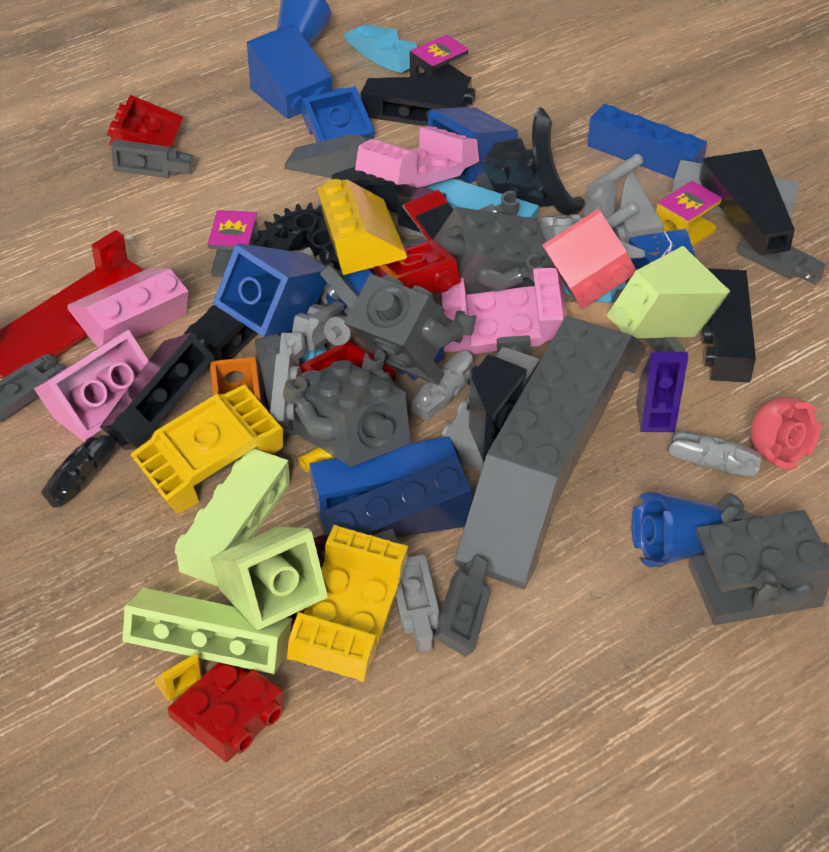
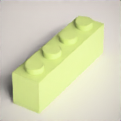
[175,449,290,587]
[122,588,292,674]

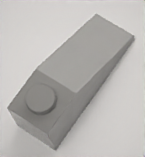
[613,171,664,244]

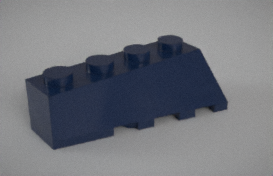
[315,455,473,539]

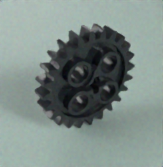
[254,203,341,270]

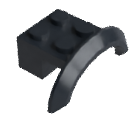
[482,107,585,216]

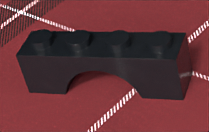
[332,167,446,233]

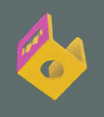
[656,181,722,247]

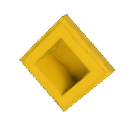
[155,654,202,701]

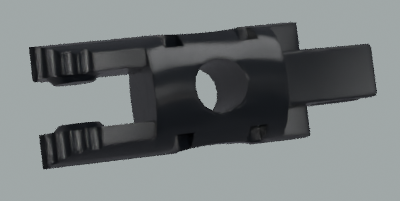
[41,435,116,508]

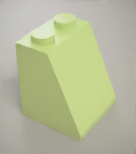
[606,246,730,338]
[210,526,328,631]

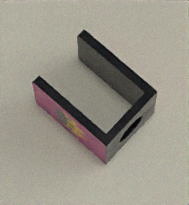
[410,35,468,77]

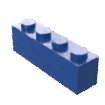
[587,104,707,179]
[310,436,456,512]

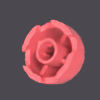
[750,396,821,469]

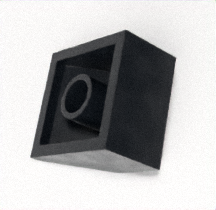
[466,354,527,463]

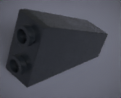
[360,76,476,126]
[699,149,795,255]
[100,333,215,450]

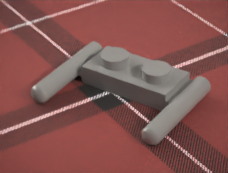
[583,154,643,229]

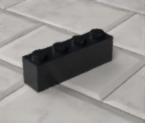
[702,268,756,383]
[184,305,258,367]

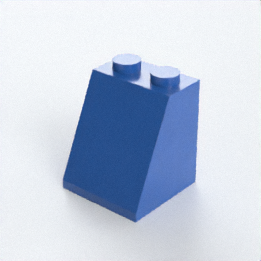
[246,23,333,119]
[428,107,518,184]
[212,243,326,337]

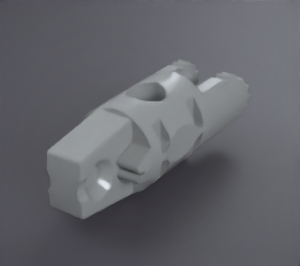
[411,350,473,420]
[668,430,762,477]

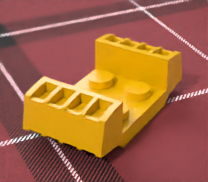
[130,384,283,514]
[287,525,408,682]

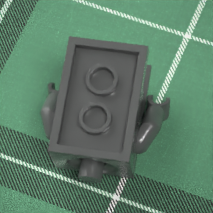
[433,191,555,293]
[344,274,477,386]
[283,348,411,467]
[689,493,829,625]

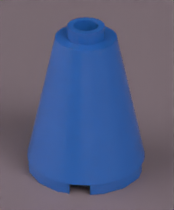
[277,0,332,46]
[631,492,724,568]

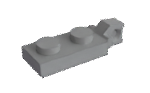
[270,333,306,431]
[395,555,439,653]

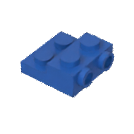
[300,86,375,142]

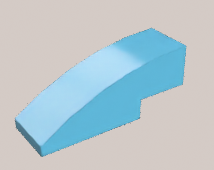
[344,24,417,73]

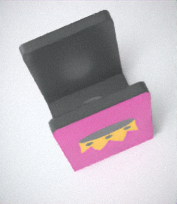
[208,210,259,277]

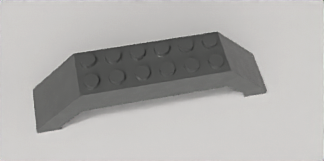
[455,316,646,590]

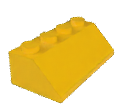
[316,179,407,275]

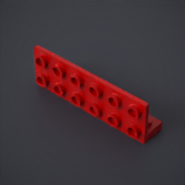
[0,230,144,379]

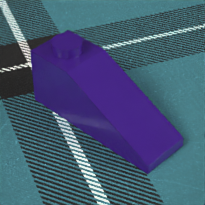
[636,352,688,432]

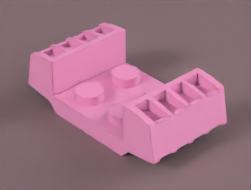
[355,126,479,188]
[439,268,567,354]

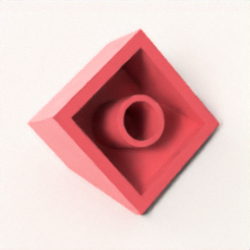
[542,209,636,309]

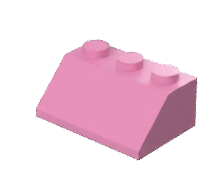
[68,267,189,347]
[34,330,149,441]

